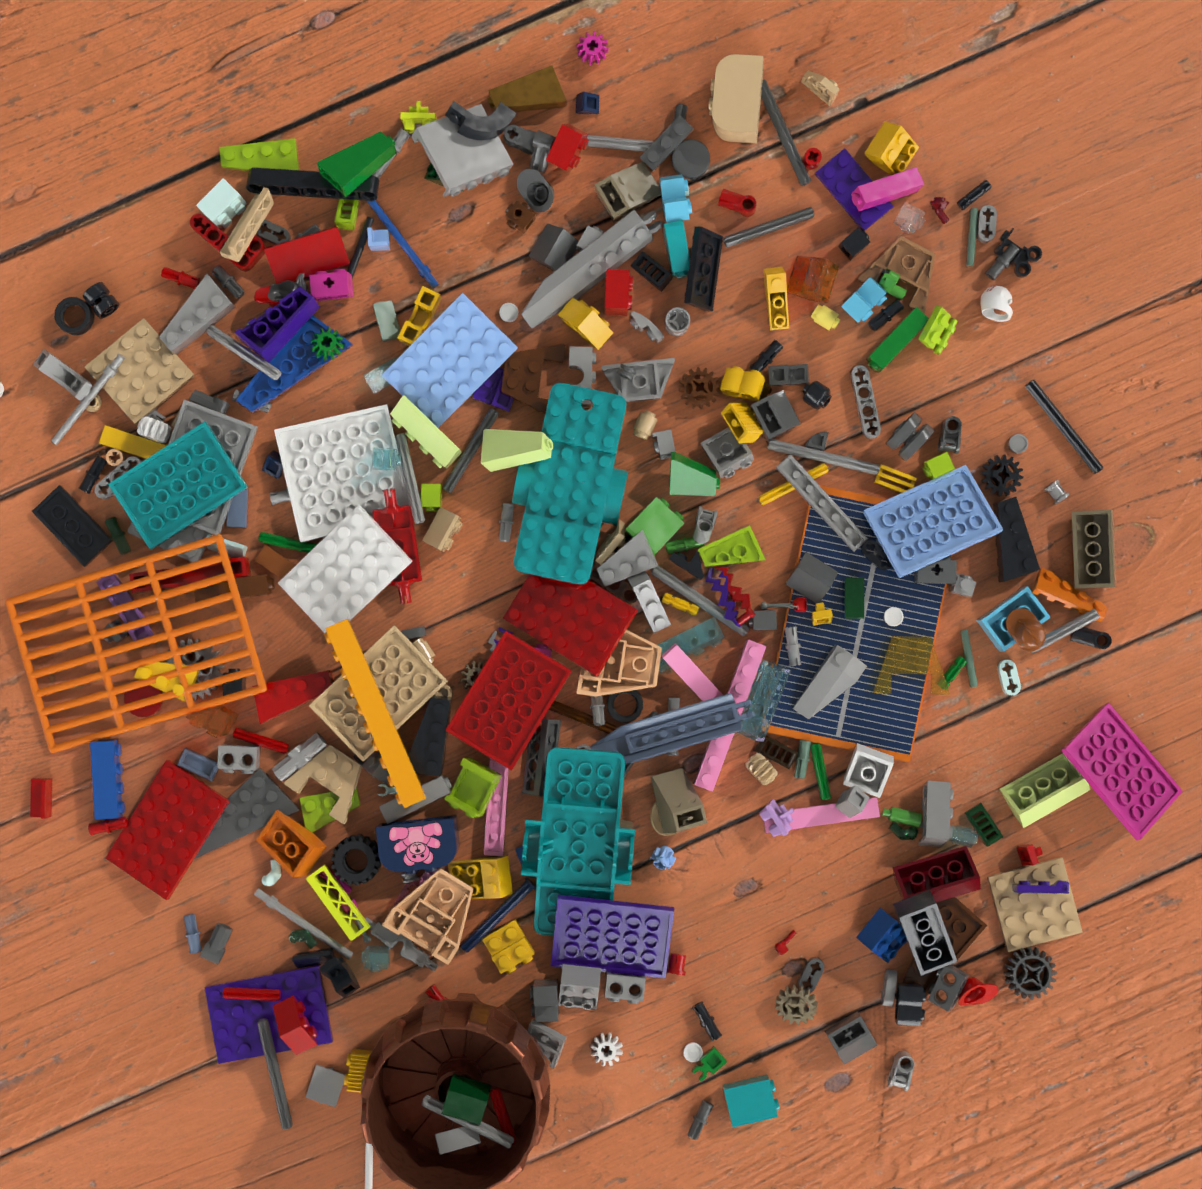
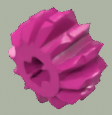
[576,31,609,66]

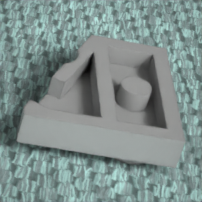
[527,1019,567,1069]

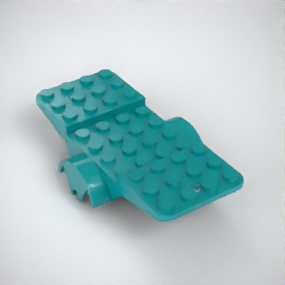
[512,383,629,585]
[521,747,635,936]

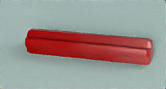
[233,728,289,754]
[223,987,281,1001]
[490,1087,517,1146]

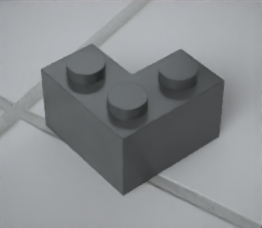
[530,979,559,1022]

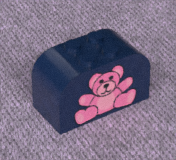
[376,815,460,874]

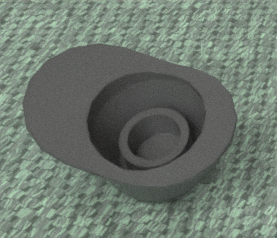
[517,169,554,212]

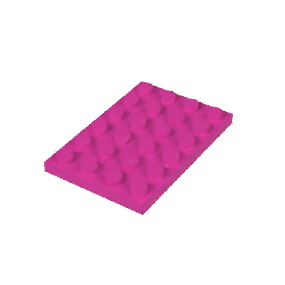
[1061,703,1183,840]

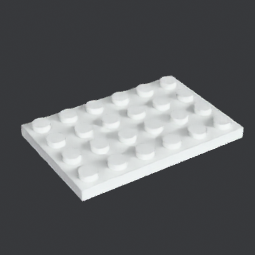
[278,505,413,633]

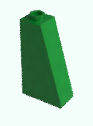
[317,131,396,197]

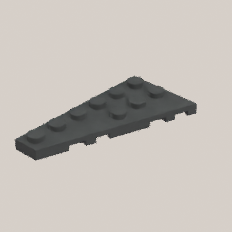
[194,768,300,859]

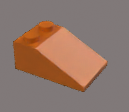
[256,810,327,878]

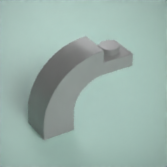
[33,349,92,401]

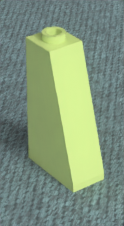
[481,429,553,472]

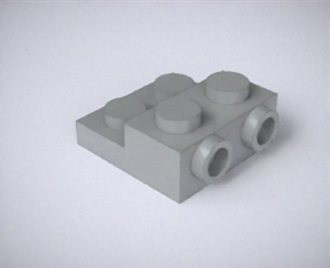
[701,427,754,478]

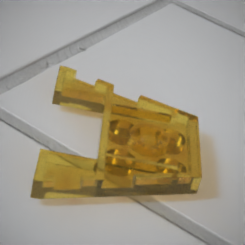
[873,636,949,695]

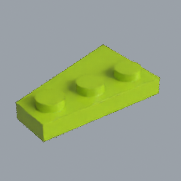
[697,525,766,567]
[300,787,361,832]

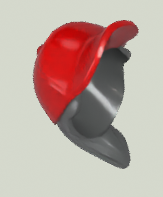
[254,273,307,308]

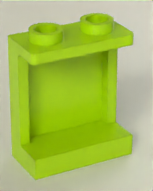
[444,757,502,818]

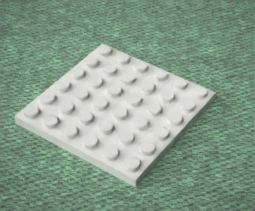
[274,404,413,542]

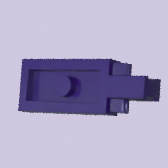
[1012,880,1069,894]

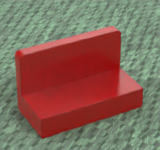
[30,778,53,819]

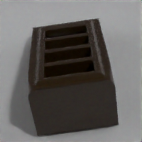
[754,734,798,769]

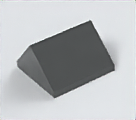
[528,223,579,271]
[785,552,838,603]

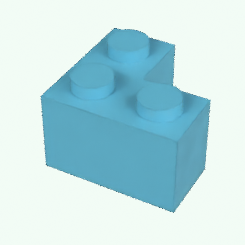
[659,174,692,223]
[841,277,887,322]

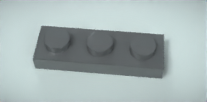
[640,115,694,172]

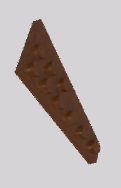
[902,897,988,996]

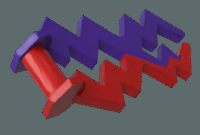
[705,566,756,627]

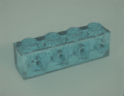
[657,617,725,673]
[737,660,791,742]

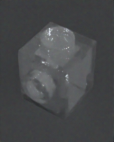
[893,202,926,233]

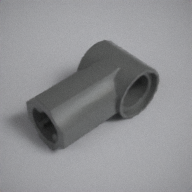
[529,130,556,173]
[189,390,230,415]
[200,923,233,965]

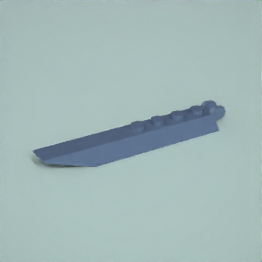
[590,693,755,763]

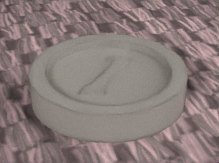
[1008,434,1028,453]

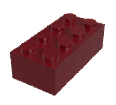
[892,845,981,902]

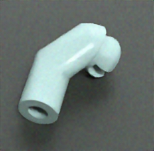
[262,859,281,886]

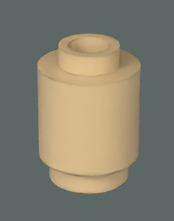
[633,410,658,440]
[412,637,436,663]

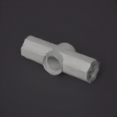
[272,732,328,781]

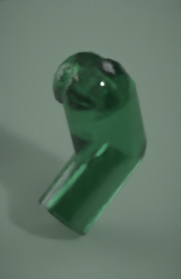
[889,822,918,840]

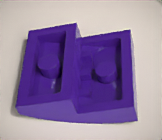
[471,367,514,412]

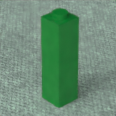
[866,307,929,372]

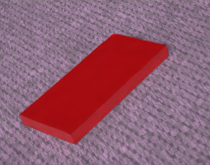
[264,226,350,284]

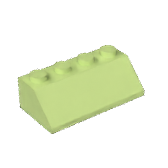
[390,395,462,469]
[1000,753,1090,828]

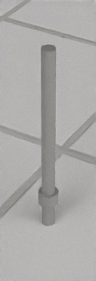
[51,354,125,445]
[254,888,353,959]

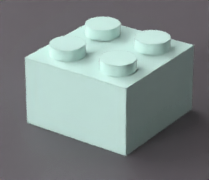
[196,178,247,230]

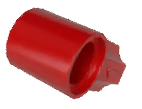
[718,189,756,217]

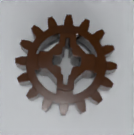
[679,367,720,409]

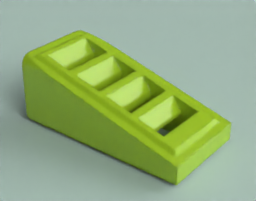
[334,199,359,230]

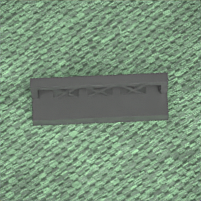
[522,719,561,797]

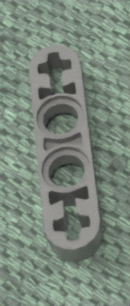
[850,365,881,439]

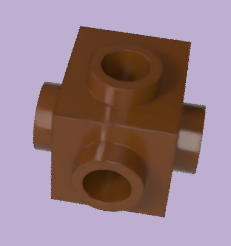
[505,201,536,234]

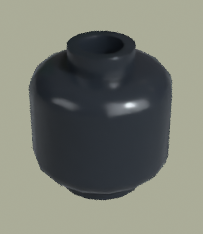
[802,381,832,409]

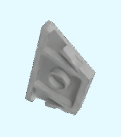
[601,358,675,402]

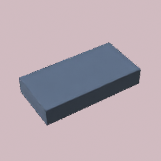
[227,489,248,528]
[177,747,218,781]

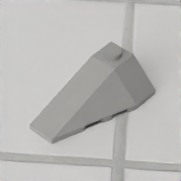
[792,645,867,719]

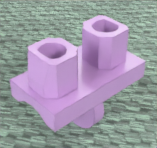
[759,799,794,837]

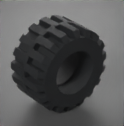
[331,834,382,885]

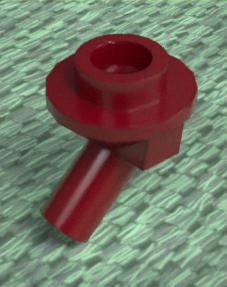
[930,197,949,224]

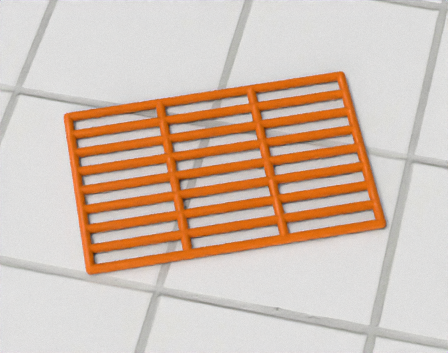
[5,534,267,753]

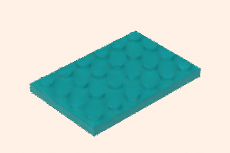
[108,421,248,550]

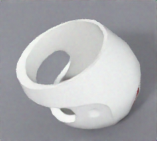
[980,285,1013,322]

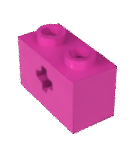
[309,269,354,301]

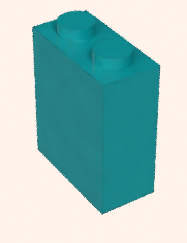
[723,1075,780,1128]

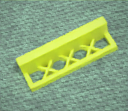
[306,864,370,941]

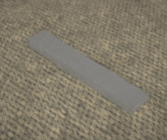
[776,454,868,552]

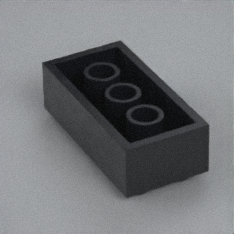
[893,890,958,976]

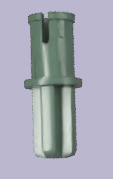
[794,740,811,779]

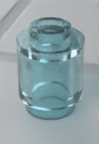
[949,825,978,848]

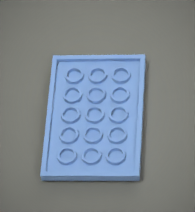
[381,292,518,428]
[863,465,1003,578]

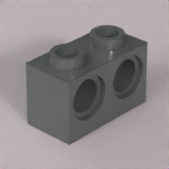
[928,965,969,1012]

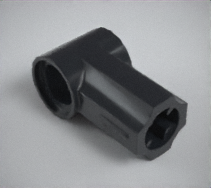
[1070,627,1112,649]

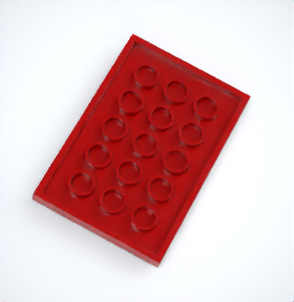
[503,574,638,677]
[445,631,572,771]
[106,760,230,900]

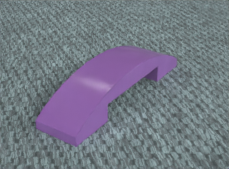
[96,574,154,641]

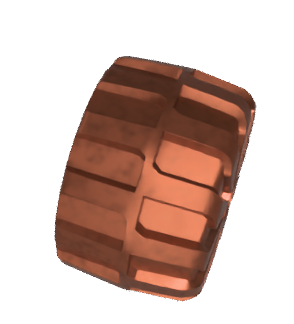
[361,993,550,1189]

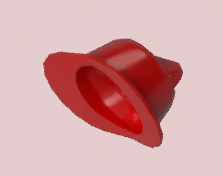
[958,977,999,1006]

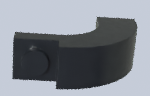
[445,101,517,140]

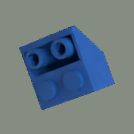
[856,908,907,963]

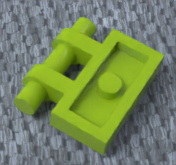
[918,305,958,355]

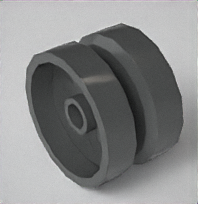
[886,412,935,461]

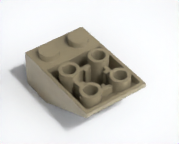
[594,162,661,223]
[651,768,707,833]

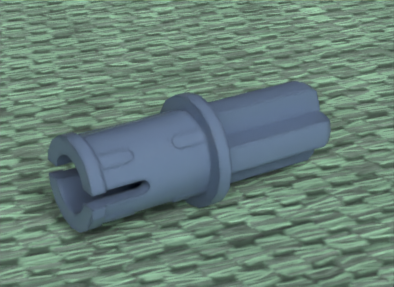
[184,914,202,954]

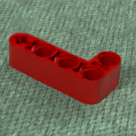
[190,214,266,272]

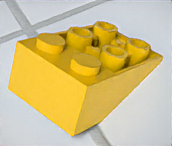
[448,856,513,899]

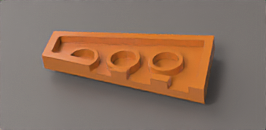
[1032,567,1107,623]

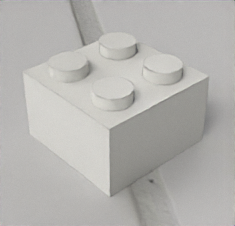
[843,743,894,798]

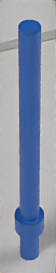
[367,200,439,289]

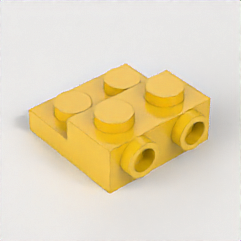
[482,919,535,975]

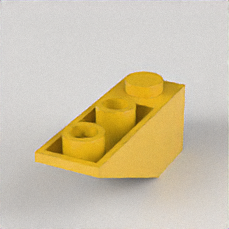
[763,267,789,331]

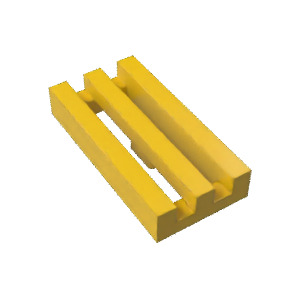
[874,464,917,493]

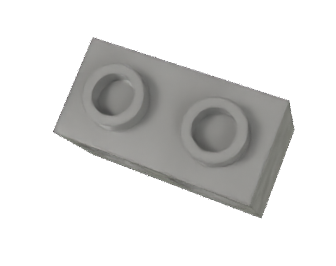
[217,744,261,774]
[605,972,646,1004]

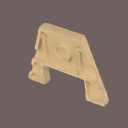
[284,745,362,824]

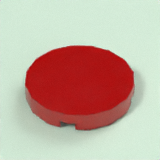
[124,685,163,717]

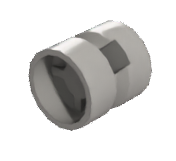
[664,307,690,337]

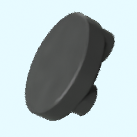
[672,140,710,180]

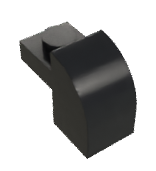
[319,957,360,998]

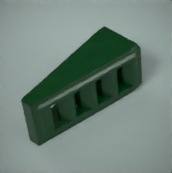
[964,803,1003,847]

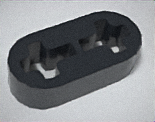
[861,540,892,571]

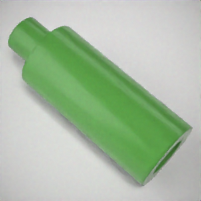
[882,807,922,827]

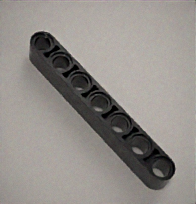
[246,168,380,201]

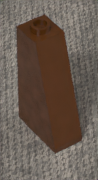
[194,574,274,602]

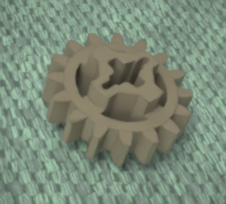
[775,985,818,1025]

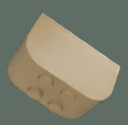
[709,54,764,144]

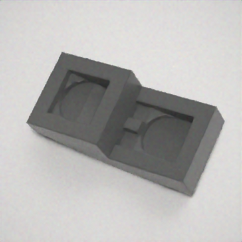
[768,364,809,386]

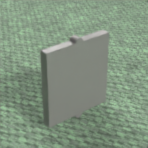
[306,1065,345,1107]

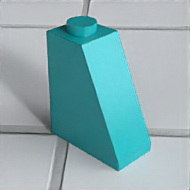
[663,220,690,278]

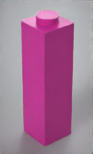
[851,167,924,211]

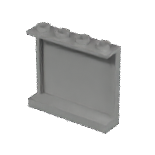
[411,104,513,197]

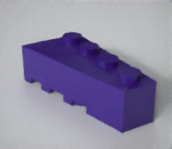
[235,287,320,363]

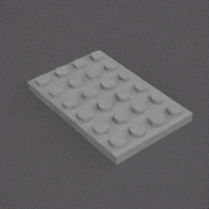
[168,400,258,535]

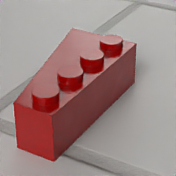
[252,670,334,724]

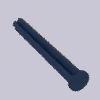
[460,877,536,953]

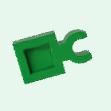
[692,1046,727,1081]

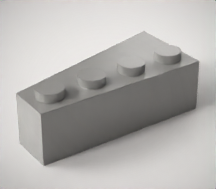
[159,274,236,355]

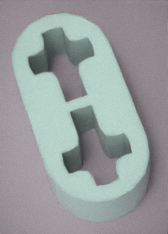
[997,660,1021,696]

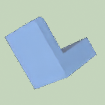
[367,227,390,251]

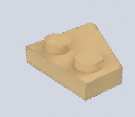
[595,519,626,565]

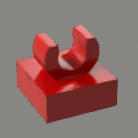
[1016,844,1043,865]

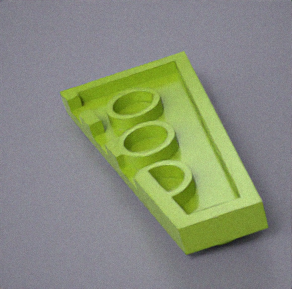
[219,138,299,171]

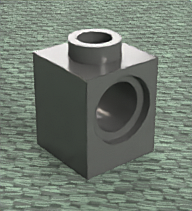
[748,610,777,630]

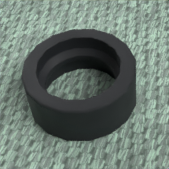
[54,297,94,335]
[607,690,643,723]

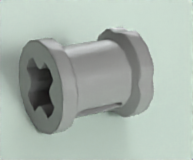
[1044,479,1070,505]

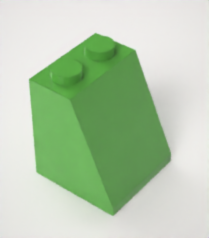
[625,497,684,556]

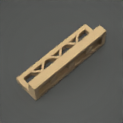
[220,188,274,262]

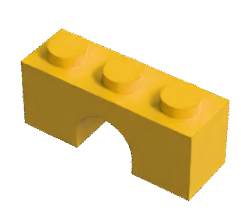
[397,286,442,346]

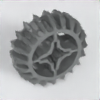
[1004,947,1057,1000]

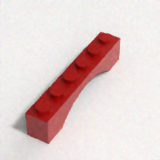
[129,557,251,593]

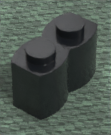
[895,983,926,1026]

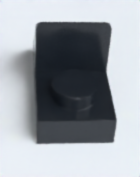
[668,550,703,580]

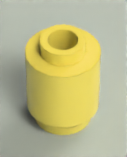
[811,304,841,331]

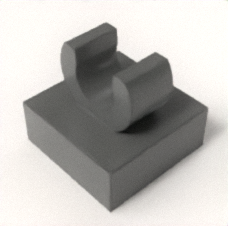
[104,619,129,644]

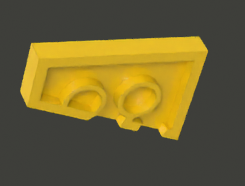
[134,661,200,702]

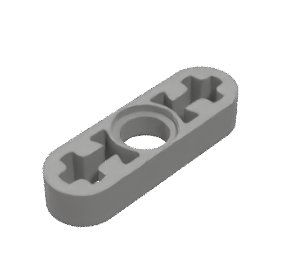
[95,457,142,499]

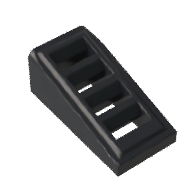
[631,251,673,292]

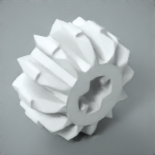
[137,416,172,443]
[590,1032,623,1066]

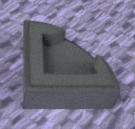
[805,432,829,451]

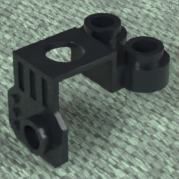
[994,228,1042,278]

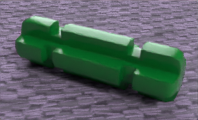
[937,656,967,690]

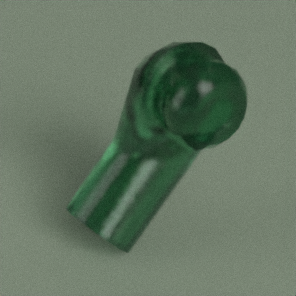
[288,930,318,949]

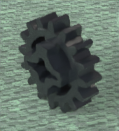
[980,454,1024,497]

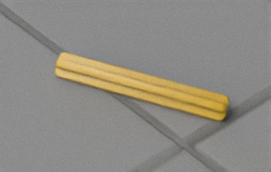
[758,463,829,505]

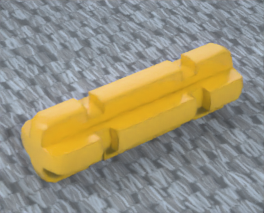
[662,593,699,615]

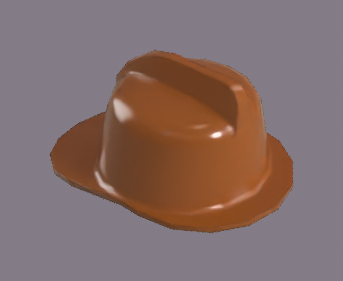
[1006,608,1046,652]

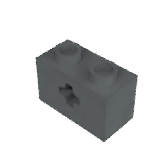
[914,557,957,584]

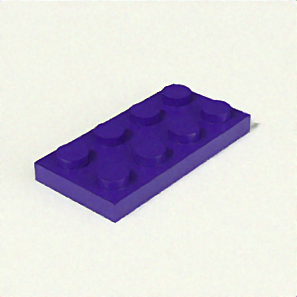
[815,148,893,231]

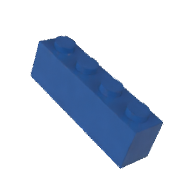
[90,740,125,820]

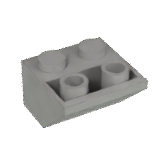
[558,964,601,1010]

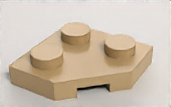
[801,70,840,106]

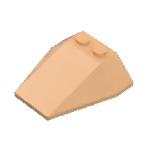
[577,630,662,697]
[382,868,473,965]

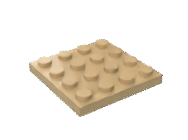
[85,318,195,425]
[987,857,1083,952]

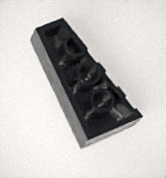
[993,497,1040,582]
[408,695,452,777]

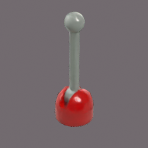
[760,597,807,612]

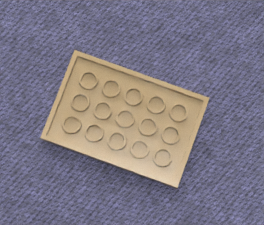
[309,625,448,762]

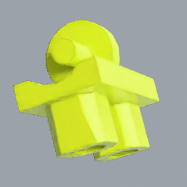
[400,101,437,133]

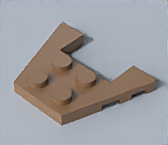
[858,236,935,313]

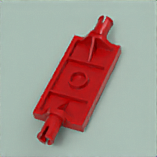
[373,488,422,604]

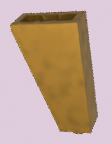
[487,65,567,112]

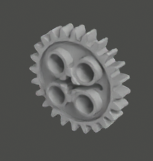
[167,639,225,701]

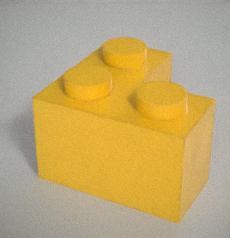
[558,297,613,350]

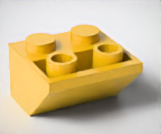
[864,121,919,175]

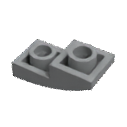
[629,311,664,344]
[434,1126,481,1155]

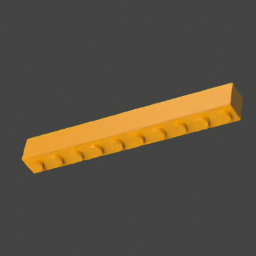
[324,619,426,808]

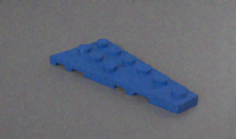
[236,315,353,413]

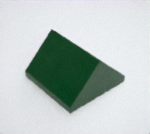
[441,1074,491,1125]

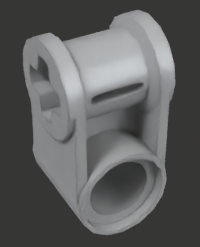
[693,506,718,544]
[887,1051,915,1091]

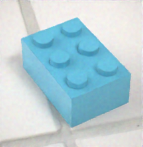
[976,586,1051,652]

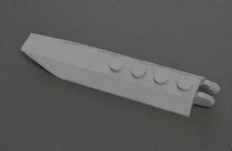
[521,210,663,329]

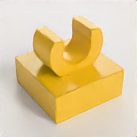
[811,602,833,626]

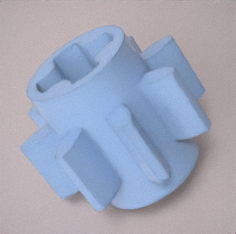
[651,846,676,870]

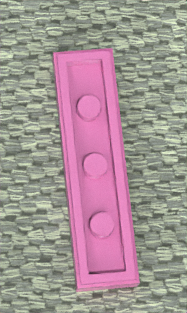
[661,643,723,701]

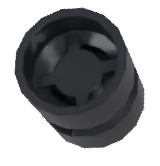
[83,282,120,319]

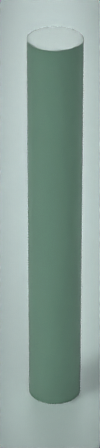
[966,208,978,266]
[960,629,978,687]

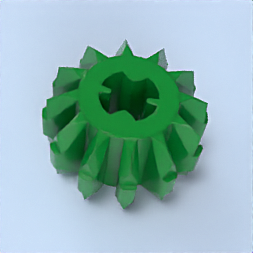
[311,328,344,361]

